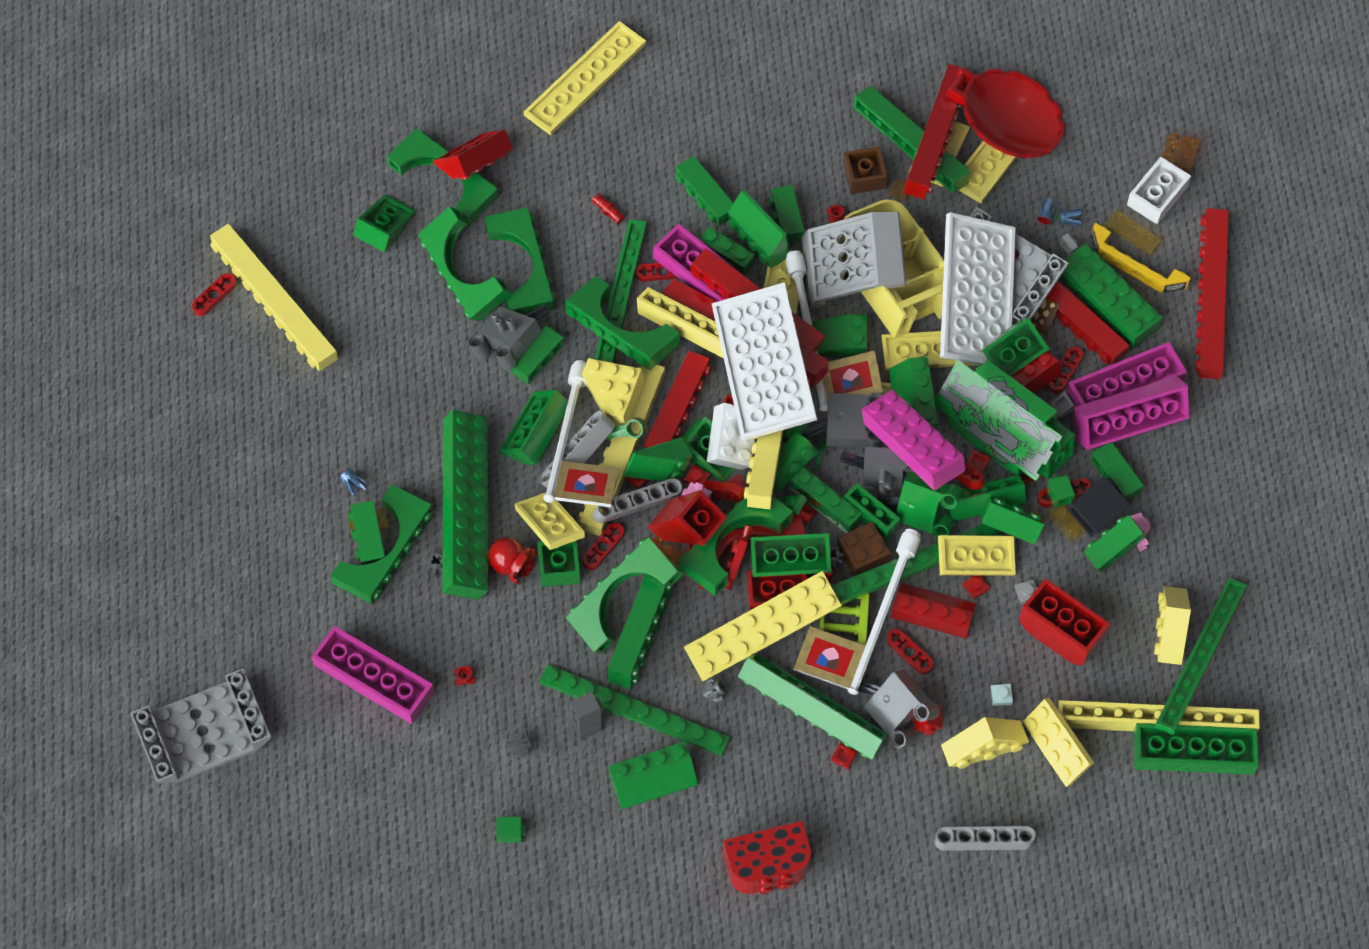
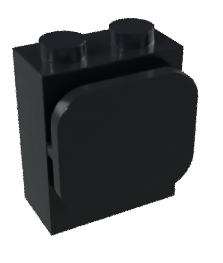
[1066,476,1129,538]

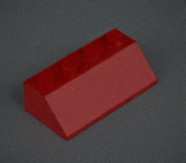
[433,129,513,180]
[891,583,976,639]

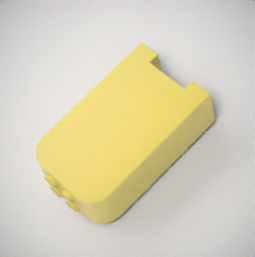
[840,199,944,339]

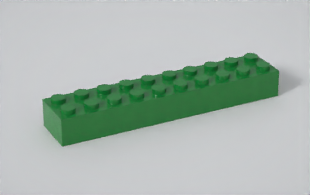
[443,409,488,599]

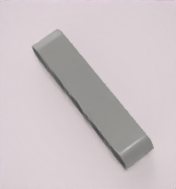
[539,411,615,488]
[592,478,682,523]
[935,826,1036,851]

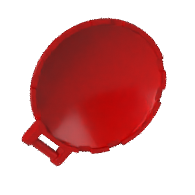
[946,68,1064,158]

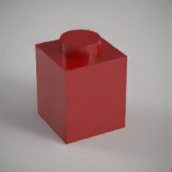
[914,705,943,735]

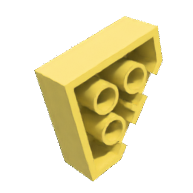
[582,358,645,426]
[1154,586,1191,665]
[941,717,1029,769]

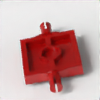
[724,525,753,590]

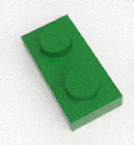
[777,494,807,515]

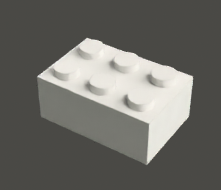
[1127,157,1191,224]
[707,403,755,470]

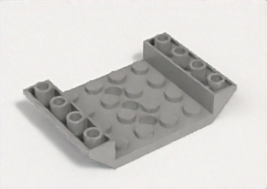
[942,207,1069,322]
[802,212,906,309]
[130,668,271,783]

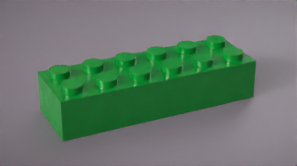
[1060,243,1163,349]
[608,575,673,690]
[1133,723,1258,775]

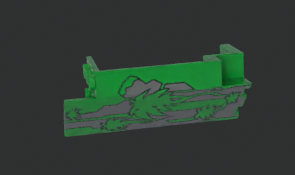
[934,359,1075,481]

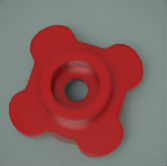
[826,205,846,223]
[454,666,475,686]

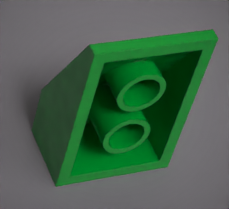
[353,194,416,252]
[812,314,867,357]
[982,317,1049,376]
[682,416,734,482]
[623,437,693,481]

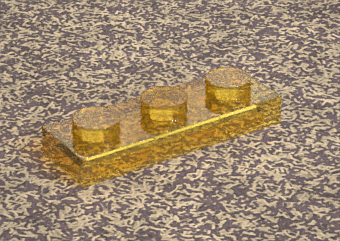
[1105,210,1162,256]

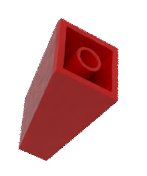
[647,490,727,546]

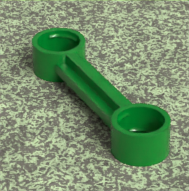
[574,417,647,440]

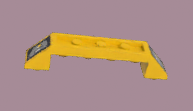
[1091,223,1191,293]

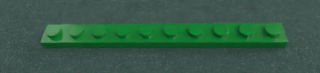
[595,220,648,363]
[831,524,1003,605]
[1155,578,1247,735]
[539,664,730,757]

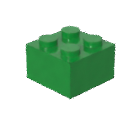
[537,541,580,587]

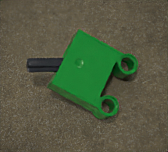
[877,471,963,538]

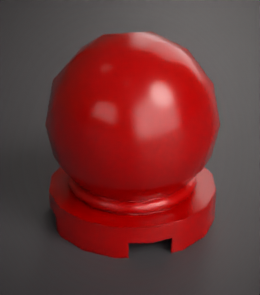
[488,537,538,585]

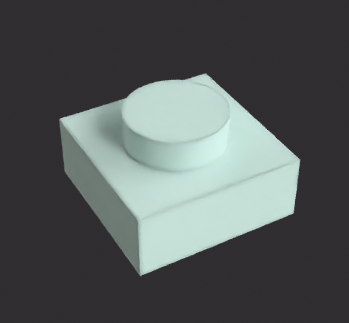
[990,684,1013,706]

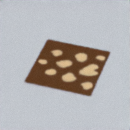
[1030,299,1059,334]

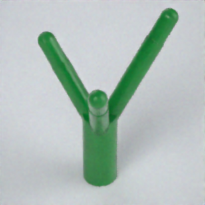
[813,440,829,471]

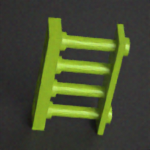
[819,593,869,646]

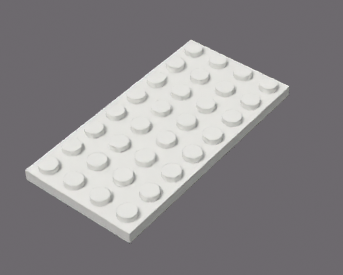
[940,212,1015,365]
[712,283,817,441]

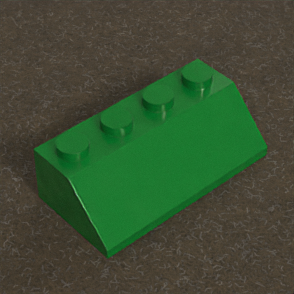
[728,190,789,268]
[889,357,938,430]
[498,390,568,465]
[750,533,831,577]
[608,741,698,810]

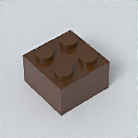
[843,146,887,194]
[837,522,891,576]

